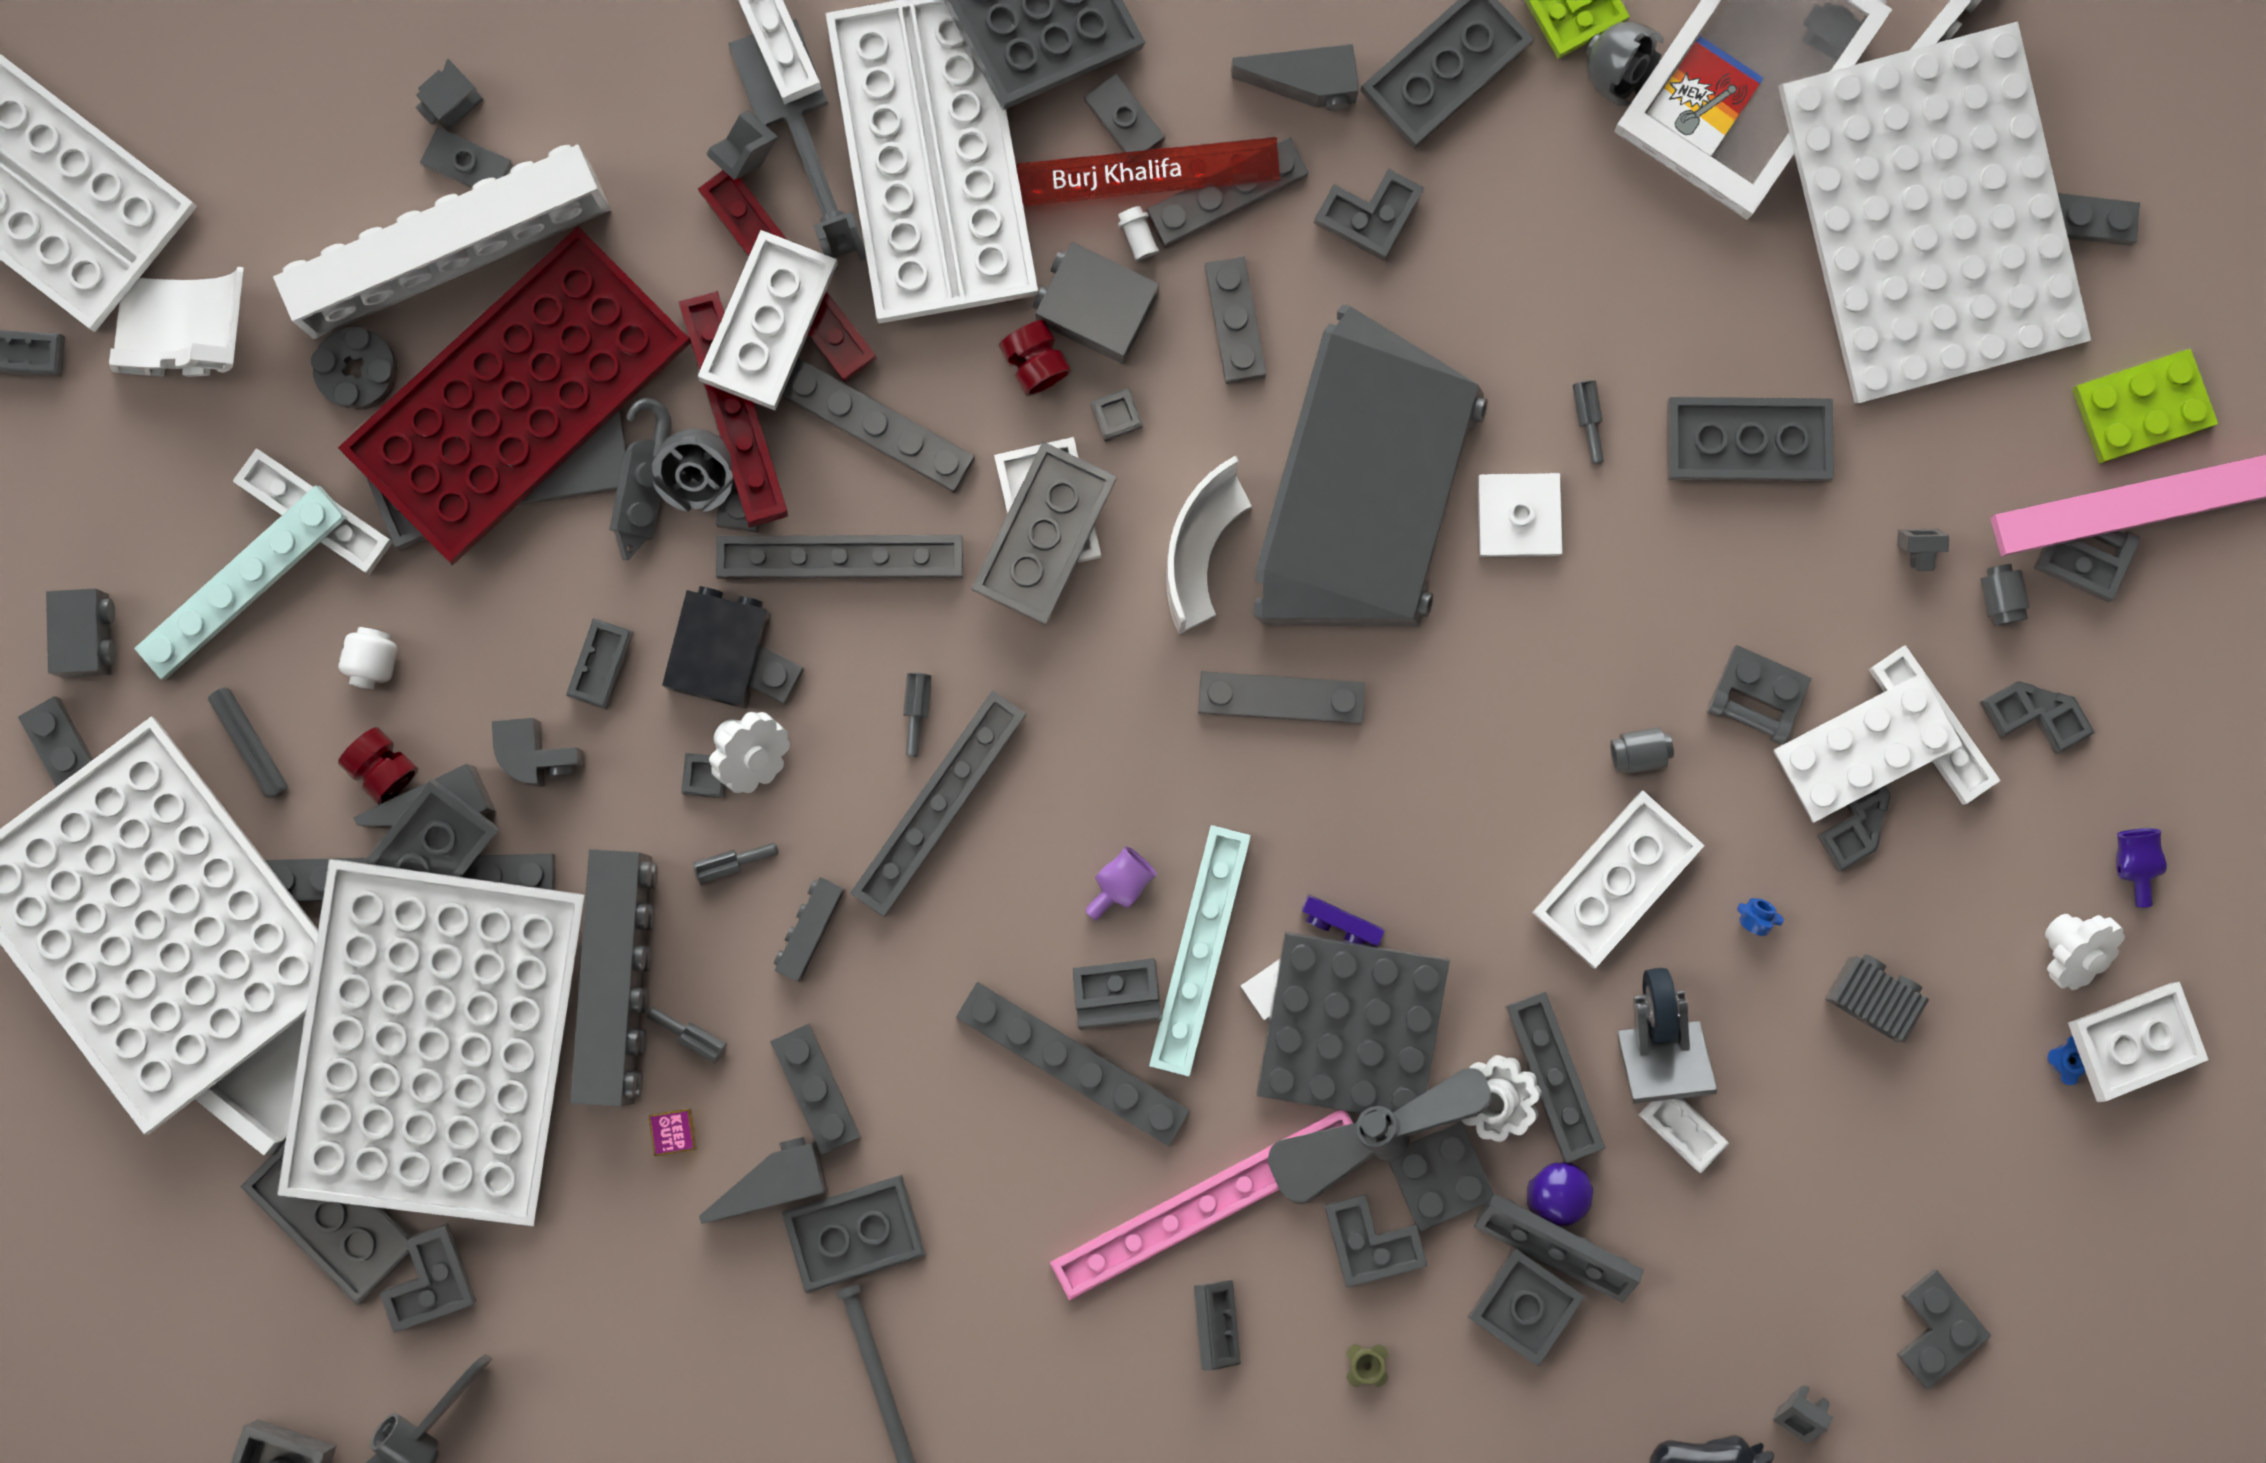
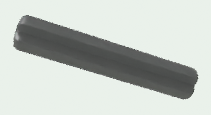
[208,687,288,798]

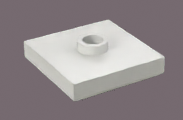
[1477,473,1562,557]

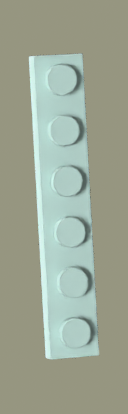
[134,485,347,679]
[1149,825,1251,1076]

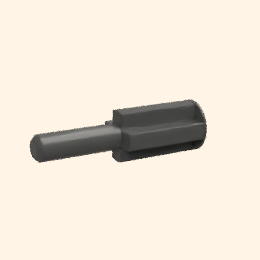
[1572,380,1604,465]
[903,672,931,757]
[693,843,779,885]
[647,1007,727,1064]

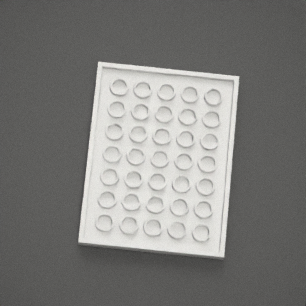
[1778,22,2091,403]
[0,716,318,1135]
[278,859,584,1226]

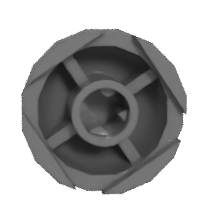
[1586,22,1663,106]
[652,428,734,512]

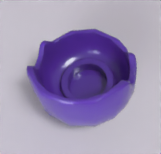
[1527,1162,1594,1227]

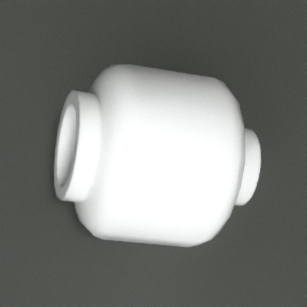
[338,627,398,690]

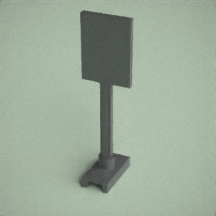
[728,19,867,270]

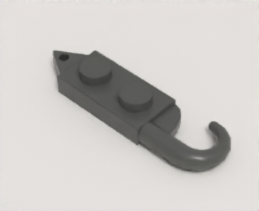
[609,398,672,560]

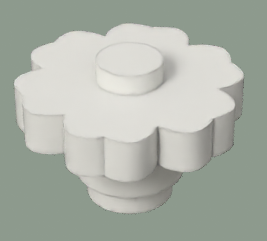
[709,712,790,793]
[2045,914,2125,990]
[1462,1055,1542,1142]

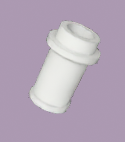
[1118,206,1159,261]

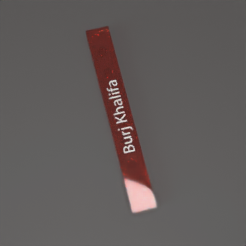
[1016,137,1280,206]

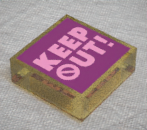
[648,1108,697,1156]

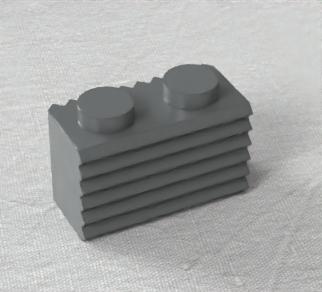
[1825,954,1929,1043]

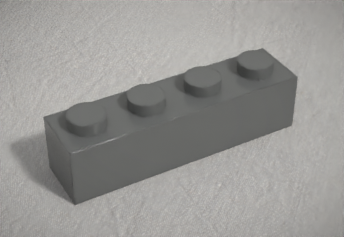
[773,877,845,982]

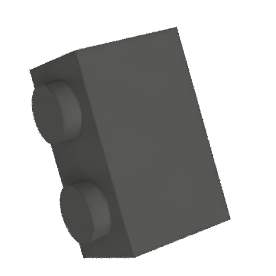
[46,588,116,678]

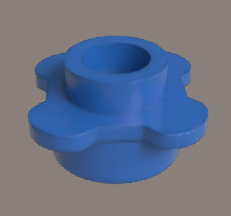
[1737,898,1784,936]
[2047,1036,2086,1085]

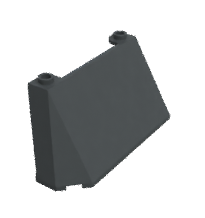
[1254,304,1488,627]

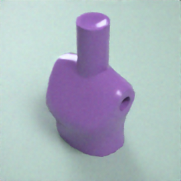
[1085,846,1157,920]

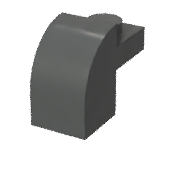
[492,718,585,787]

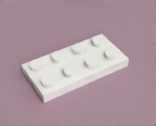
[698,230,837,411]
[1773,673,1963,823]
[1532,790,1705,968]

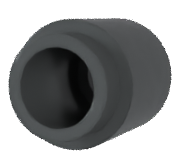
[1980,564,2030,626]
[1610,727,1674,774]

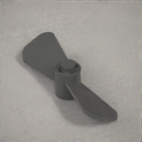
[1268,1068,1492,1204]
[366,1354,492,1463]

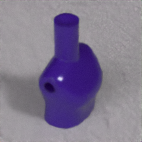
[2116,828,2167,908]

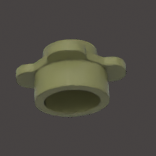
[1346,1344,1388,1387]

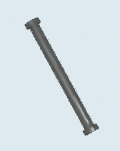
[836,1283,915,1463]

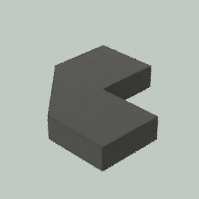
[1980,681,2095,754]
[1818,785,1891,871]

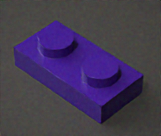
[1301,894,1385,946]

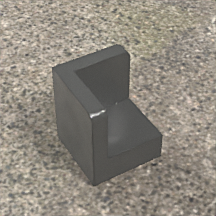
[706,110,778,180]

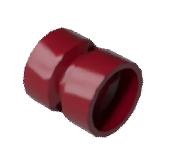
[998,320,1071,396]
[338,727,419,805]

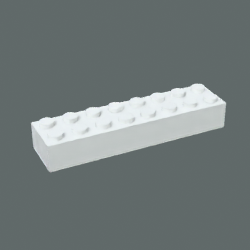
[273,144,611,339]

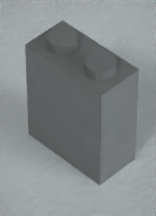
[1032,241,1159,364]

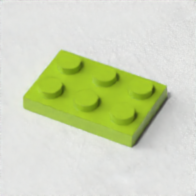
[2072,348,2218,464]

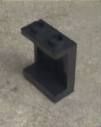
[662,586,771,709]

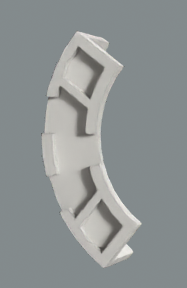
[109,267,244,377]
[1166,456,1252,634]

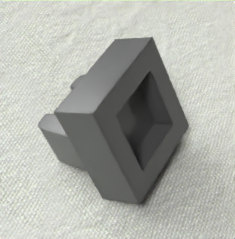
[1897,529,1949,571]
[1773,1385,1833,1444]

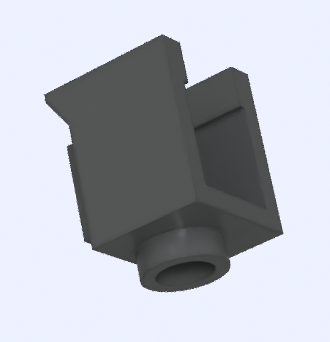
[416,58,484,131]

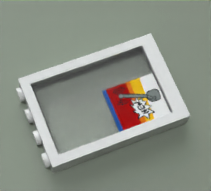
[1614,0,1892,220]

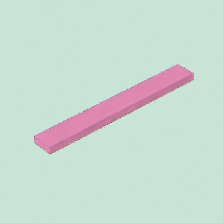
[1990,455,2266,557]
[1050,1110,1353,1300]

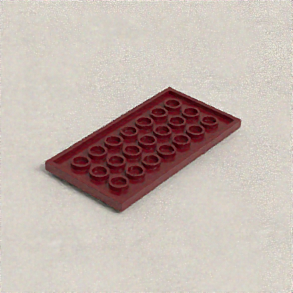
[338,226,691,566]

